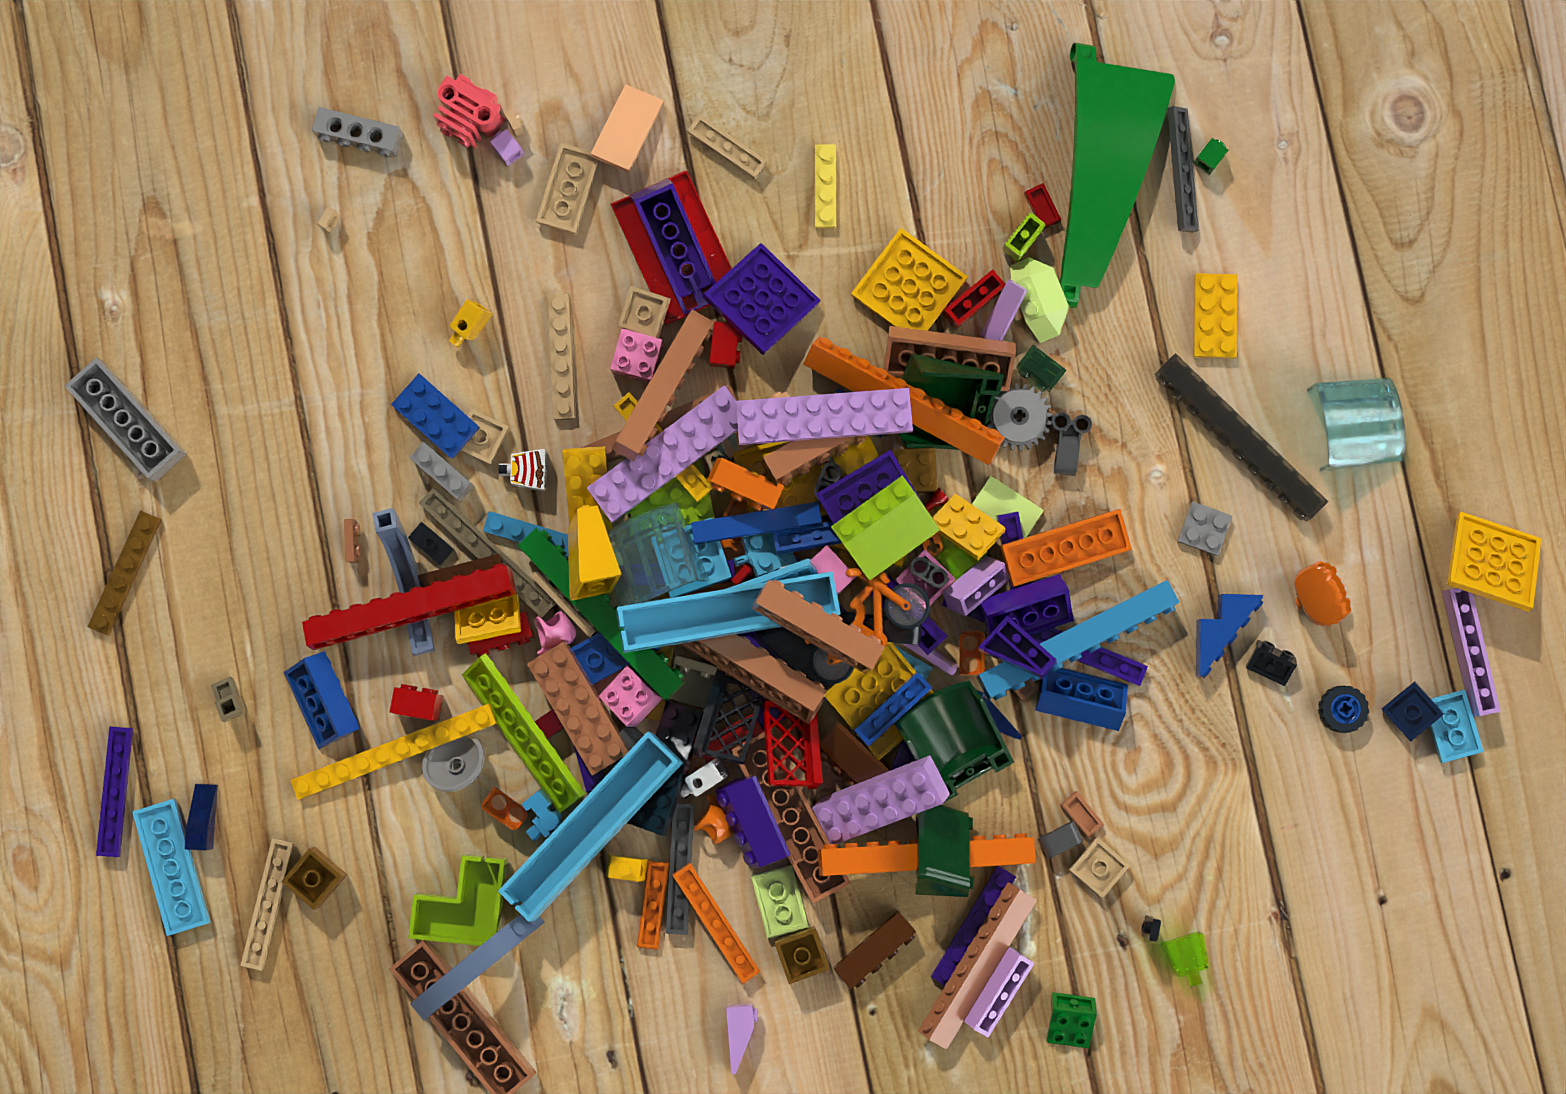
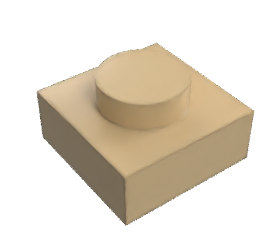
[504,109,524,136]
[317,206,339,233]

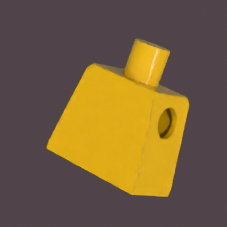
[449,299,493,348]
[605,853,649,882]

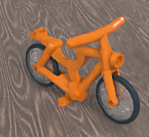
[805,568,930,684]

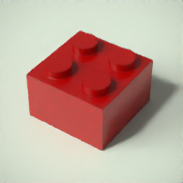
[389,684,444,721]

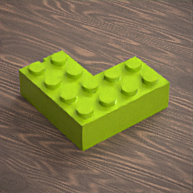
[626,458,715,539]
[408,854,508,946]

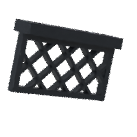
[693,670,764,765]

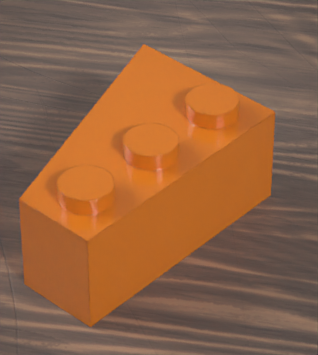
[706,458,784,511]

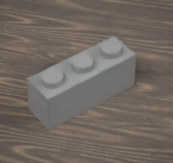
[409,442,475,502]

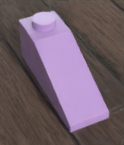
[726,1003,758,1074]

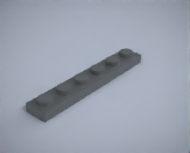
[1167,106,1199,233]
[666,803,695,935]

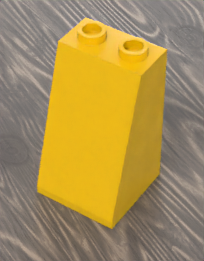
[568,505,621,601]

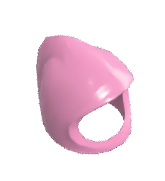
[536,611,576,656]

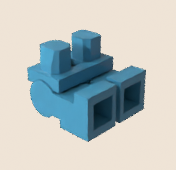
[521,788,562,841]

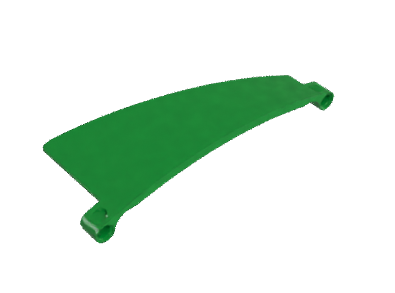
[1059,42,1175,309]

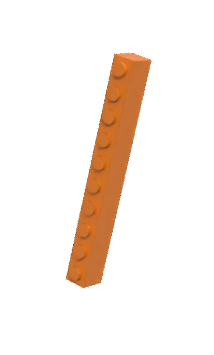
[803,336,1005,465]
[818,833,1036,876]

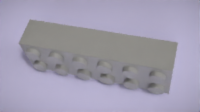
[64,357,187,482]

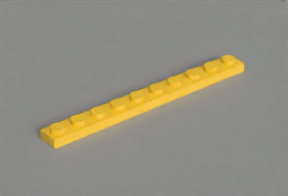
[290,704,498,800]

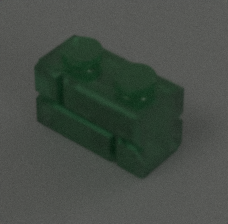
[1016,345,1066,393]

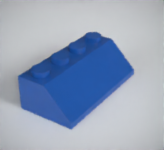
[284,651,360,749]
[1035,668,1128,731]

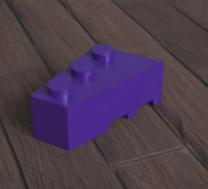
[978,616,1057,679]

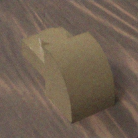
[211,676,246,722]

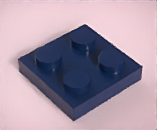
[1382,681,1445,742]

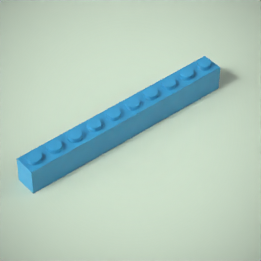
[976,580,1180,701]

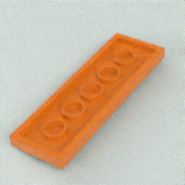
[1000,509,1132,587]

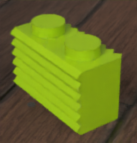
[1002,213,1046,262]

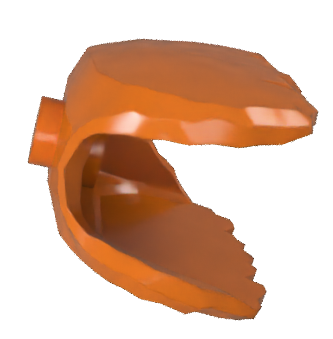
[1294,561,1351,626]

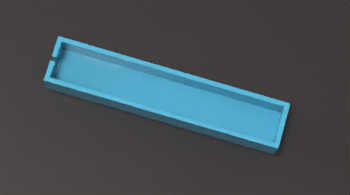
[616,571,841,653]
[498,731,683,922]

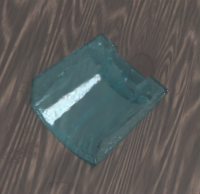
[1307,378,1406,472]
[607,502,709,607]

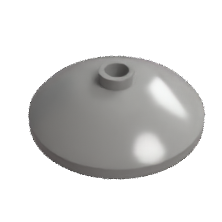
[422,734,485,792]

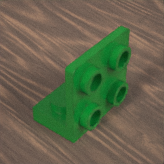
[1046,992,1097,1048]

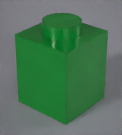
[1193,138,1229,175]

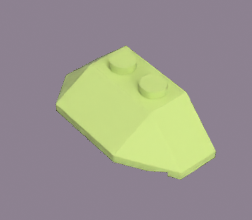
[1010,257,1069,343]

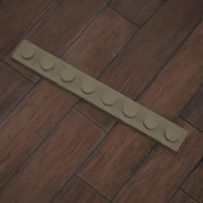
[419,488,557,619]

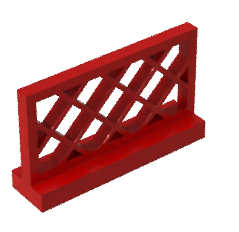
[763,701,823,789]

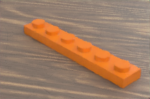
[672,863,761,984]

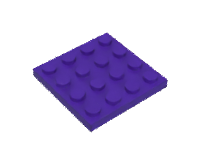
[703,243,821,355]
[816,450,925,568]

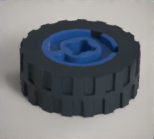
[1318,685,1369,733]

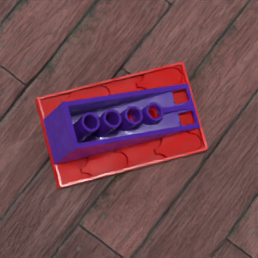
[610,170,732,325]

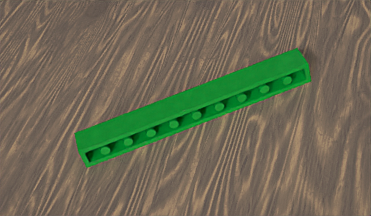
[517,528,685,701]

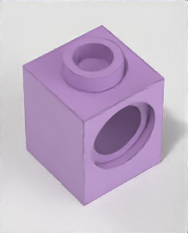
[490,129,524,166]

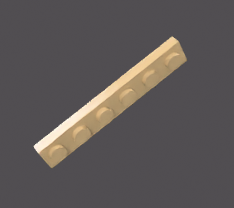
[548,294,576,420]
[240,838,295,971]

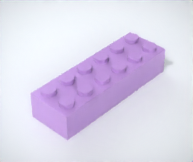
[812,755,950,844]

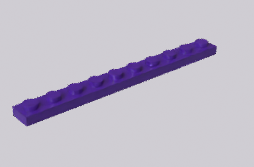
[942,598,1148,686]

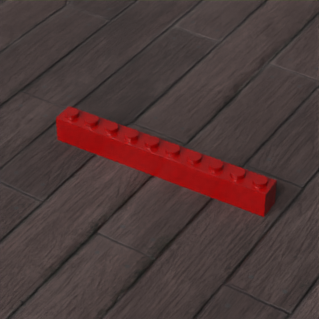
[302,564,517,650]

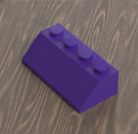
[980,574,1074,635]
[715,776,791,868]

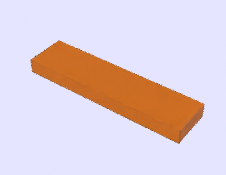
[637,860,670,950]

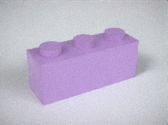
[943,556,1010,616]

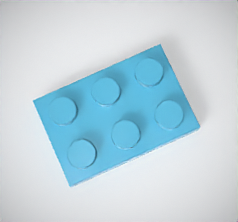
[1429,690,1484,763]

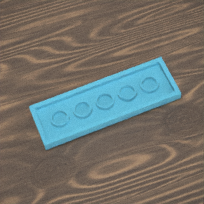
[132,799,211,936]

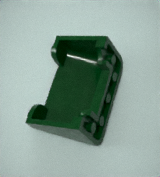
[915,805,974,897]

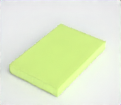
[972,476,1044,538]
[751,865,809,939]

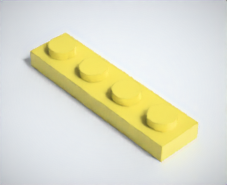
[815,145,836,228]

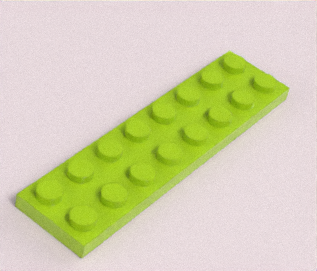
[461,653,586,813]

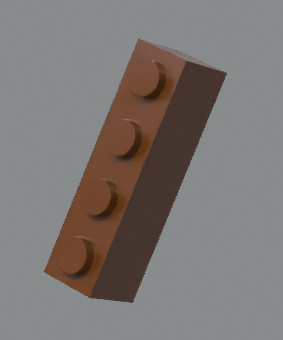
[833,910,916,989]

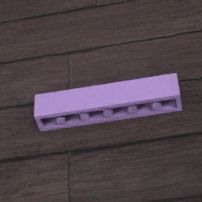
[1442,588,1501,716]

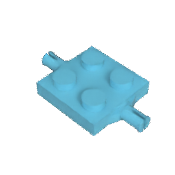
[734,532,797,578]

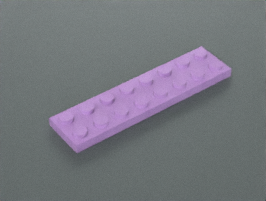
[587,385,738,523]
[736,388,913,445]

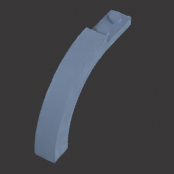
[372,508,435,656]
[410,914,544,1021]

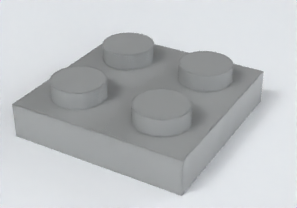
[1177,501,1232,556]

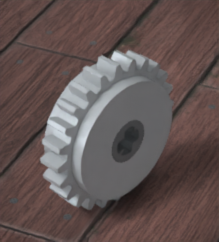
[987,384,1053,451]

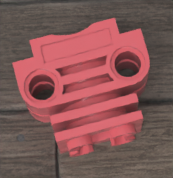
[433,74,506,149]

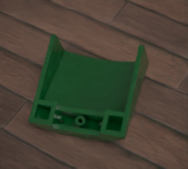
[898,353,1004,450]
[894,681,1014,803]

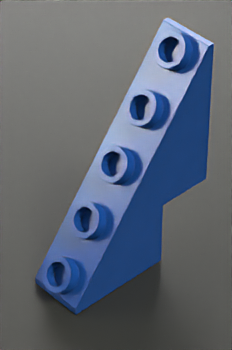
[1196,594,1263,678]

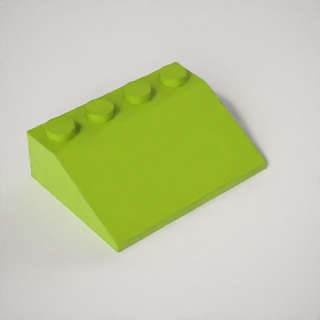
[831,475,940,581]

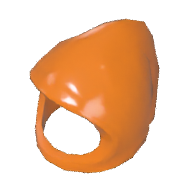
[693,794,734,844]

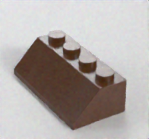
[819,723,889,787]

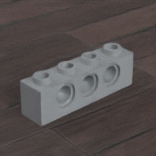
[312,107,403,157]

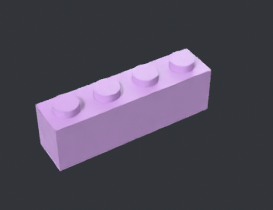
[964,947,1035,1037]

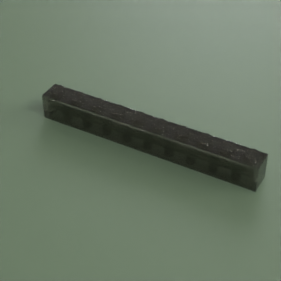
[1154,353,1329,521]

